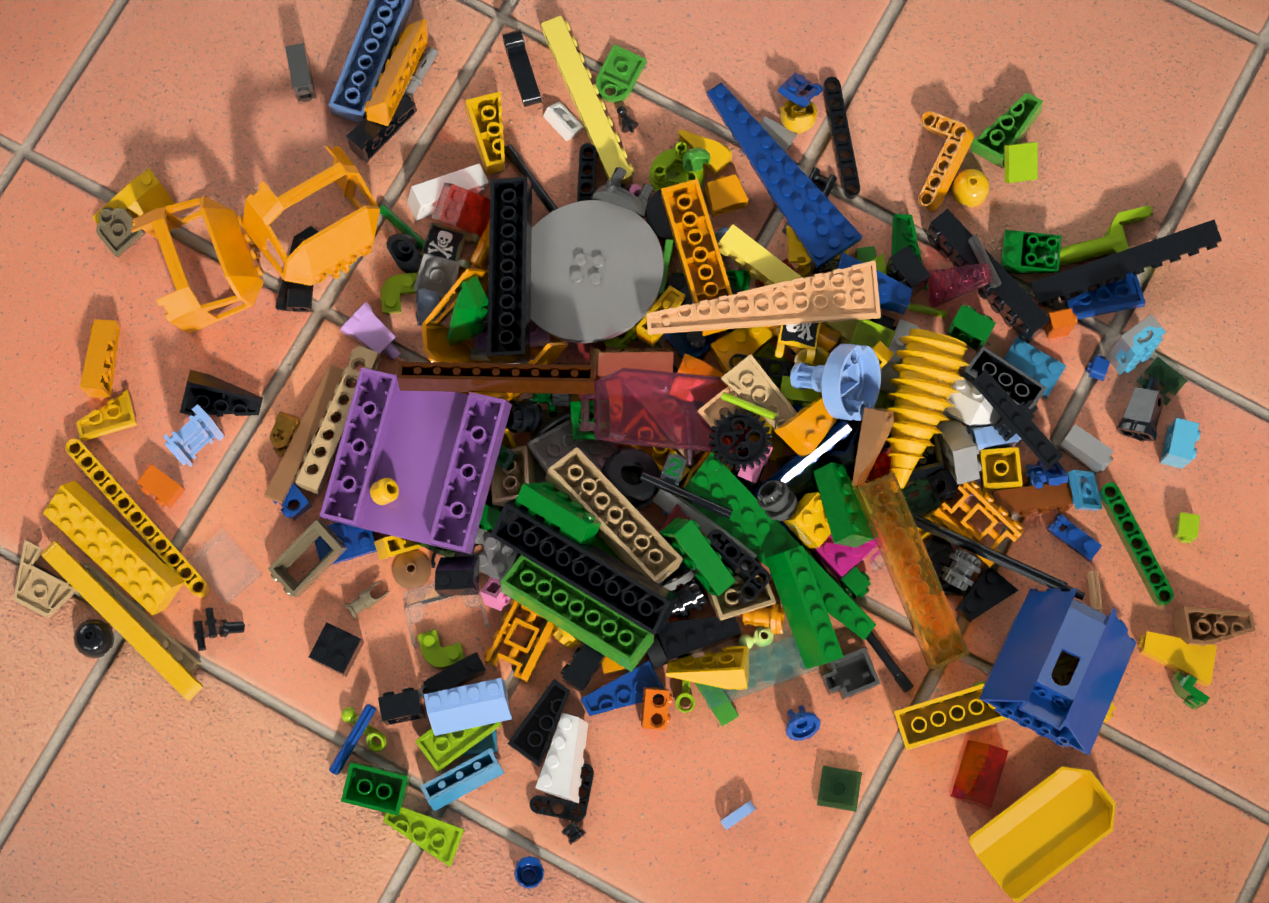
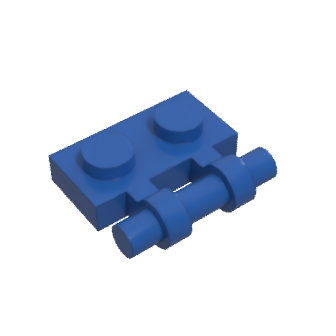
[1025,460,1068,489]

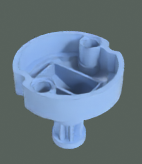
[790,343,881,421]

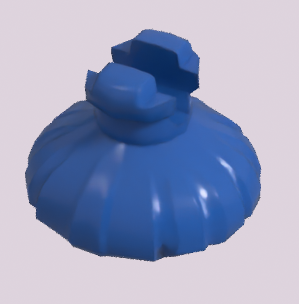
[785,706,821,741]

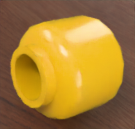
[370,478,399,505]

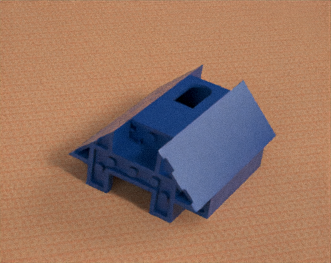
[980,588,1136,755]

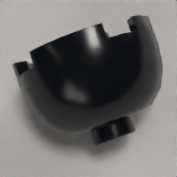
[73,619,115,659]

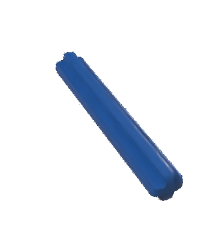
[329,704,376,775]

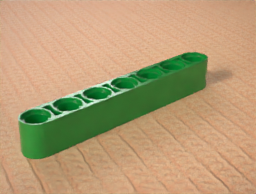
[1099,482,1174,607]

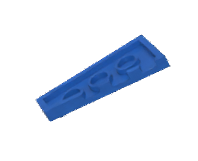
[580,661,664,716]

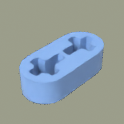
[720,801,757,830]

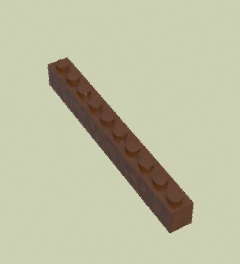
[397,362,596,394]

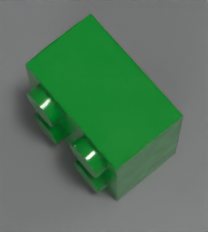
[947,304,996,351]

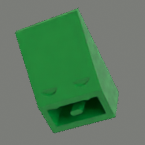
[1000,229,1062,274]

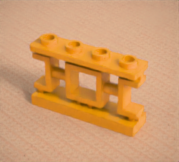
[933,480,1024,567]
[484,599,555,683]

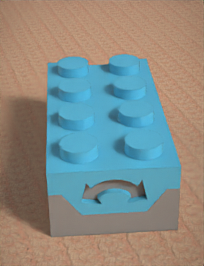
[1106,314,1166,375]

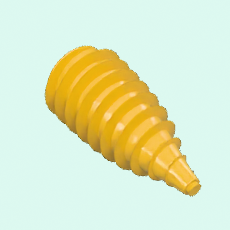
[885,329,970,492]

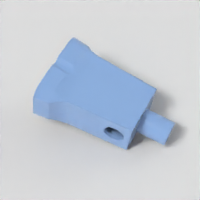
[965,424,1021,452]

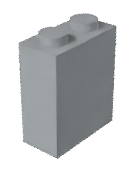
[1058,424,1114,474]

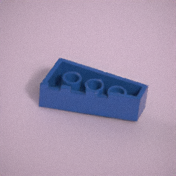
[836,252,912,315]

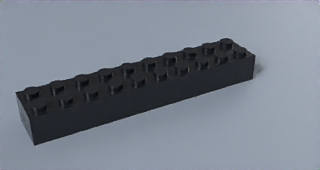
[487,177,532,364]
[491,498,679,635]

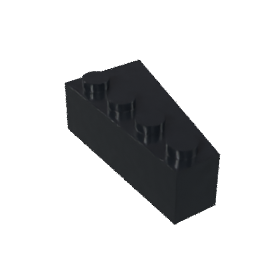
[657,616,741,661]
[507,679,570,767]

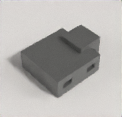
[821,647,881,700]

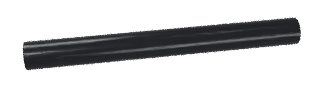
[639,471,733,519]

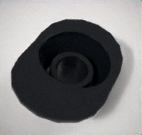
[386,232,422,274]

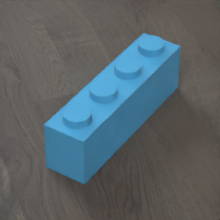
[420,748,504,811]

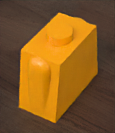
[704,174,748,217]

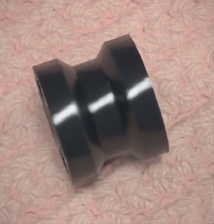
[561,820,586,845]

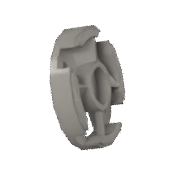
[659,567,694,591]

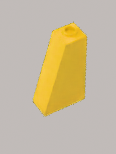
[1138,631,1217,687]

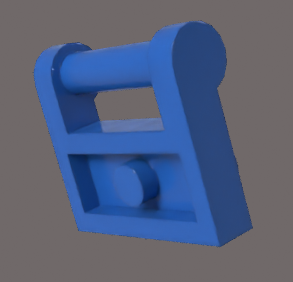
[778,72,823,108]

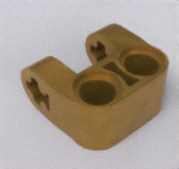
[270,411,300,457]

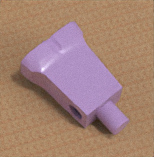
[340,302,401,361]

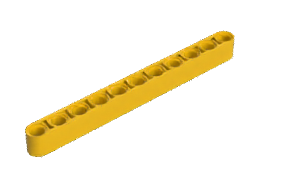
[65,439,210,598]
[41,540,203,701]

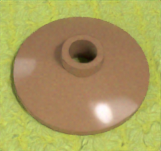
[392,551,431,589]

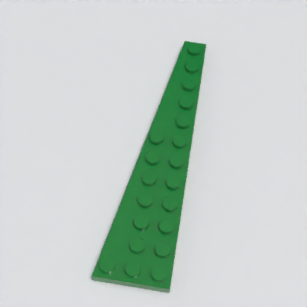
[684,453,876,640]

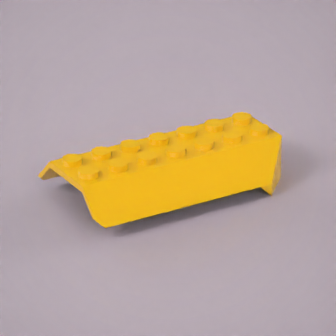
[969,766,1116,902]

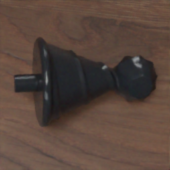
[617,106,639,133]

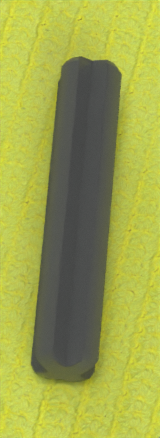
[968,235,1001,288]

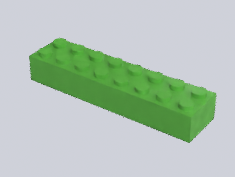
[500,555,654,672]

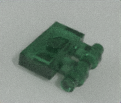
[1136,357,1188,405]
[892,477,942,516]

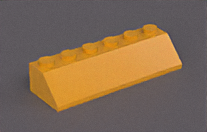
[365,19,428,126]

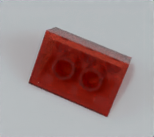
[950,740,1009,809]

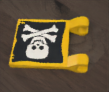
[796,254,849,278]
[775,322,821,364]

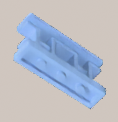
[163,404,225,467]

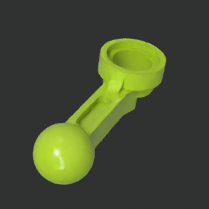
[676,656,695,713]
[341,707,387,752]

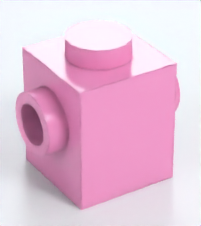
[480,577,511,611]

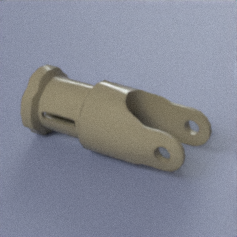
[345,580,389,619]

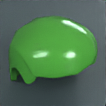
[682,147,711,172]

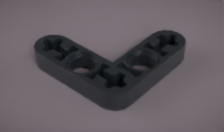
[530,764,594,821]

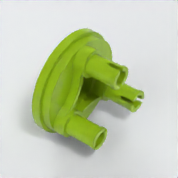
[649,142,705,193]

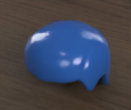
[514,856,544,889]

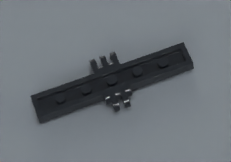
[971,369,1063,469]

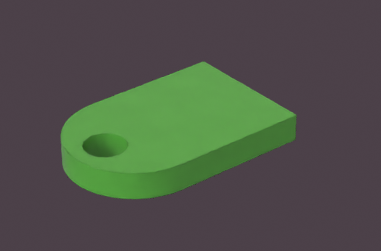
[596,45,647,103]

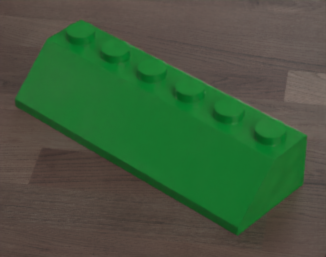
[765,545,844,669]

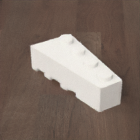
[407,163,489,221]
[535,713,588,803]

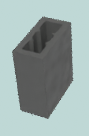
[285,43,316,102]

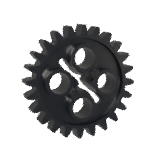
[709,409,772,472]

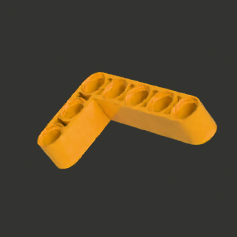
[918,111,974,212]

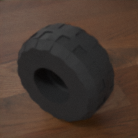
[601,447,660,507]

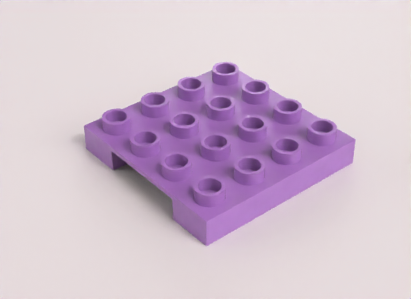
[320,367,512,555]

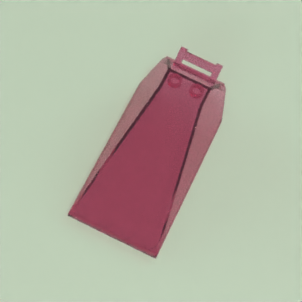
[579,368,750,455]

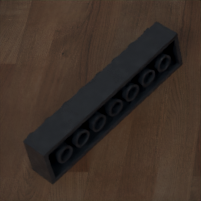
[926,208,1050,343]

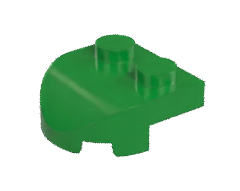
[1172,671,1210,709]

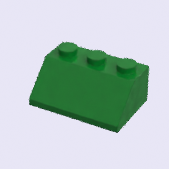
[340,761,411,816]

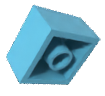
[1160,418,1201,469]

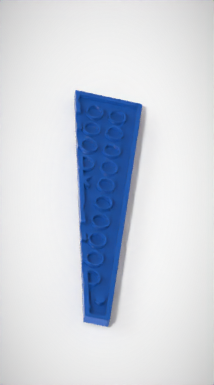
[707,82,862,270]

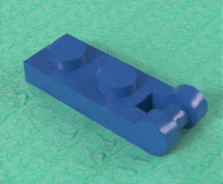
[1046,513,1102,562]

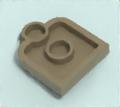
[96,207,146,258]

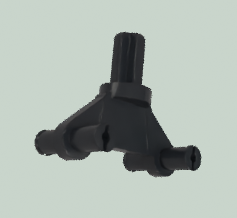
[194,608,245,651]

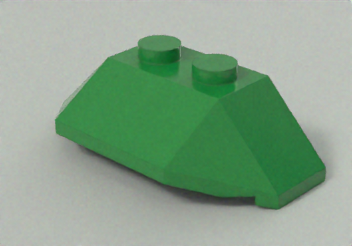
[447,275,488,346]

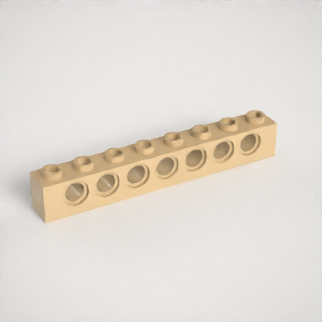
[295,345,381,495]

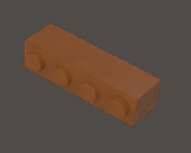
[991,483,1074,518]

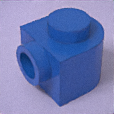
[1086,355,1110,381]

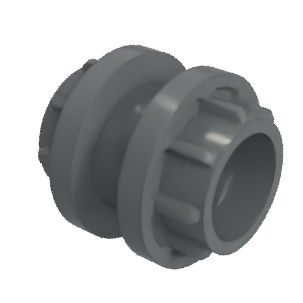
[758,480,797,521]
[942,549,981,591]

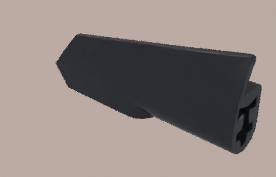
[275,226,318,312]

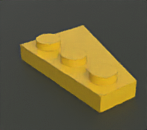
[76,389,137,442]

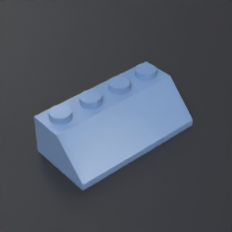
[424,678,512,736]

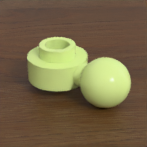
[738,627,773,649]

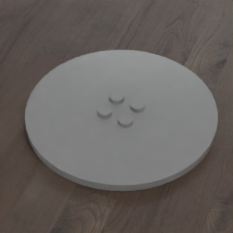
[530,200,664,343]

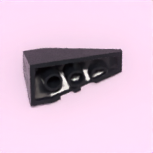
[180,370,263,417]

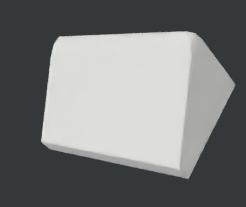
[543,101,584,141]

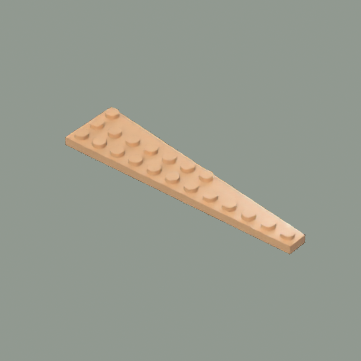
[646,261,881,335]

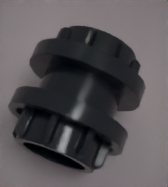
[506,398,543,433]
[672,579,707,618]

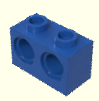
[272,483,312,521]

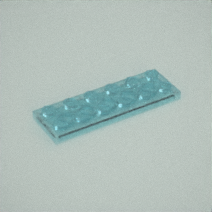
[699,636,819,710]

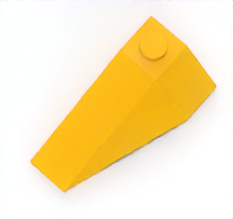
[92,168,175,225]
[666,646,749,690]

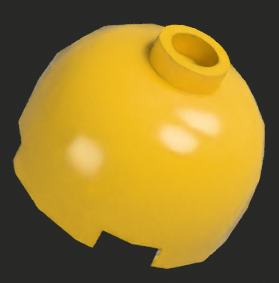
[780,100,817,134]
[951,169,989,208]

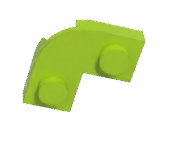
[381,273,417,314]
[417,629,465,668]

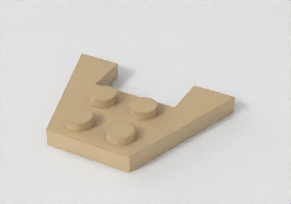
[13,540,94,618]

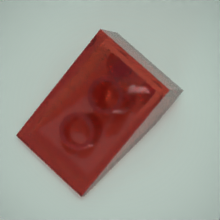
[432,182,490,237]

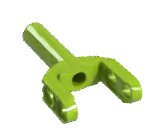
[1059,206,1154,267]

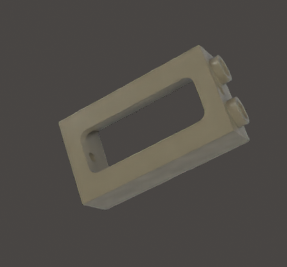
[268,520,348,597]

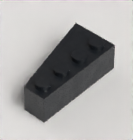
[346,94,417,163]

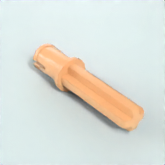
[1087,571,1105,613]

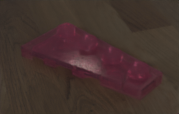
[927,263,993,307]

